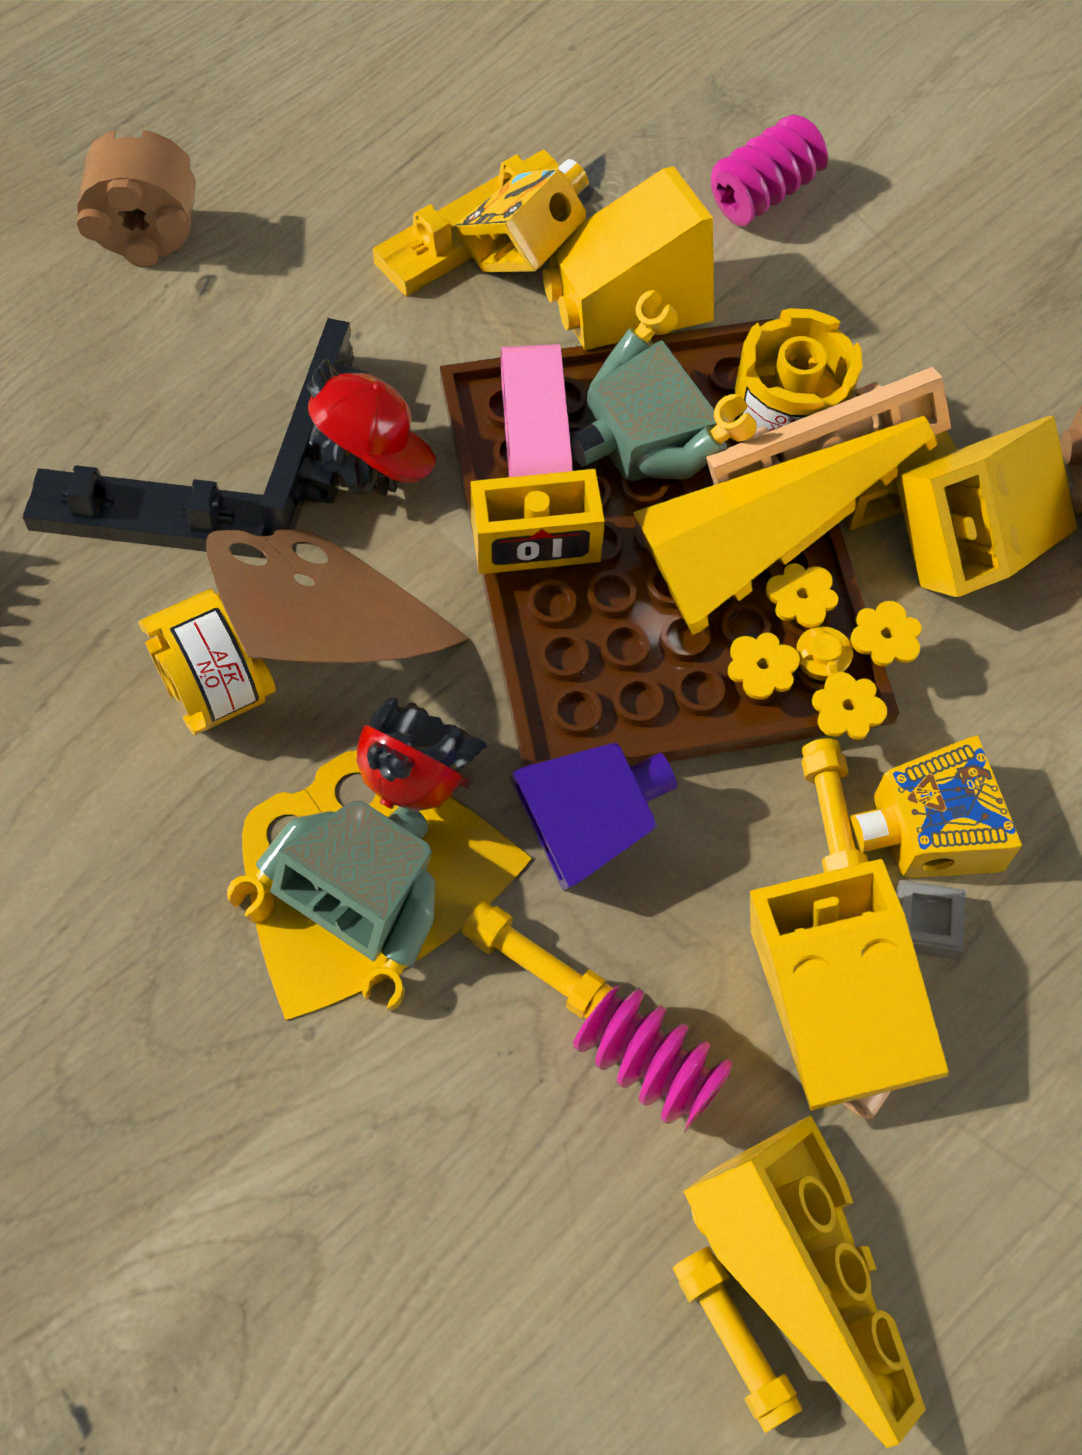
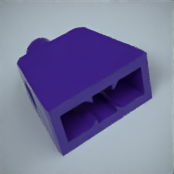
[509,742,677,890]

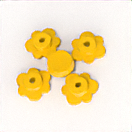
[728,563,922,740]

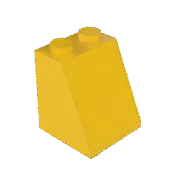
[543,166,714,350]

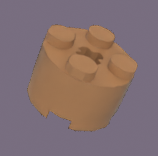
[77,130,196,267]

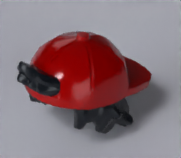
[307,359,436,496]
[356,697,487,811]

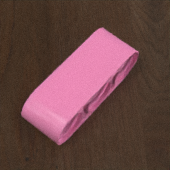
[501,344,572,477]

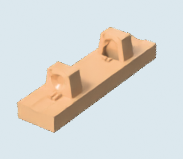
[706,367,951,485]

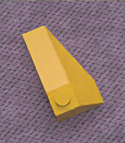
[683,1115,926,1448]

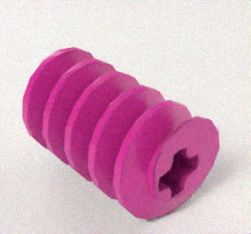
[711,114,829,227]
[573,986,733,1132]

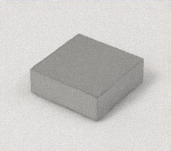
[895,880,966,959]

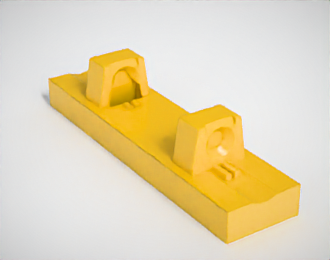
[373,149,559,297]

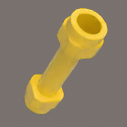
[801,738,868,872]
[462,901,613,1019]
[672,1246,804,1433]

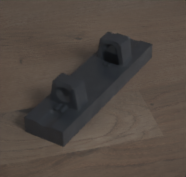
[260,318,369,536]
[23,465,266,558]

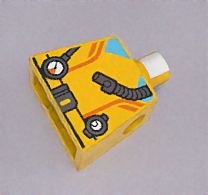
[453,159,589,272]

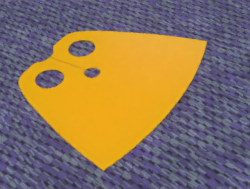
[242,750,532,1021]

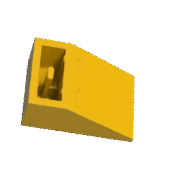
[895,416,1077,597]
[750,859,949,1111]

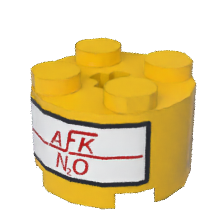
[735,308,863,431]
[138,588,276,735]

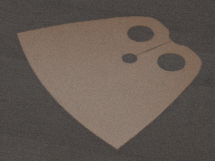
[206,529,469,663]

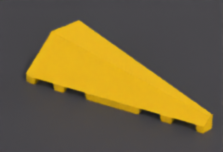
[633,416,937,635]

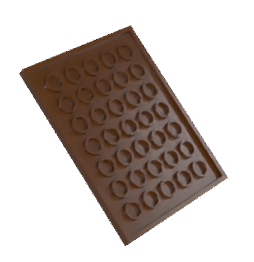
[440,318,900,768]

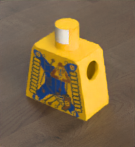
[850,735,1022,878]

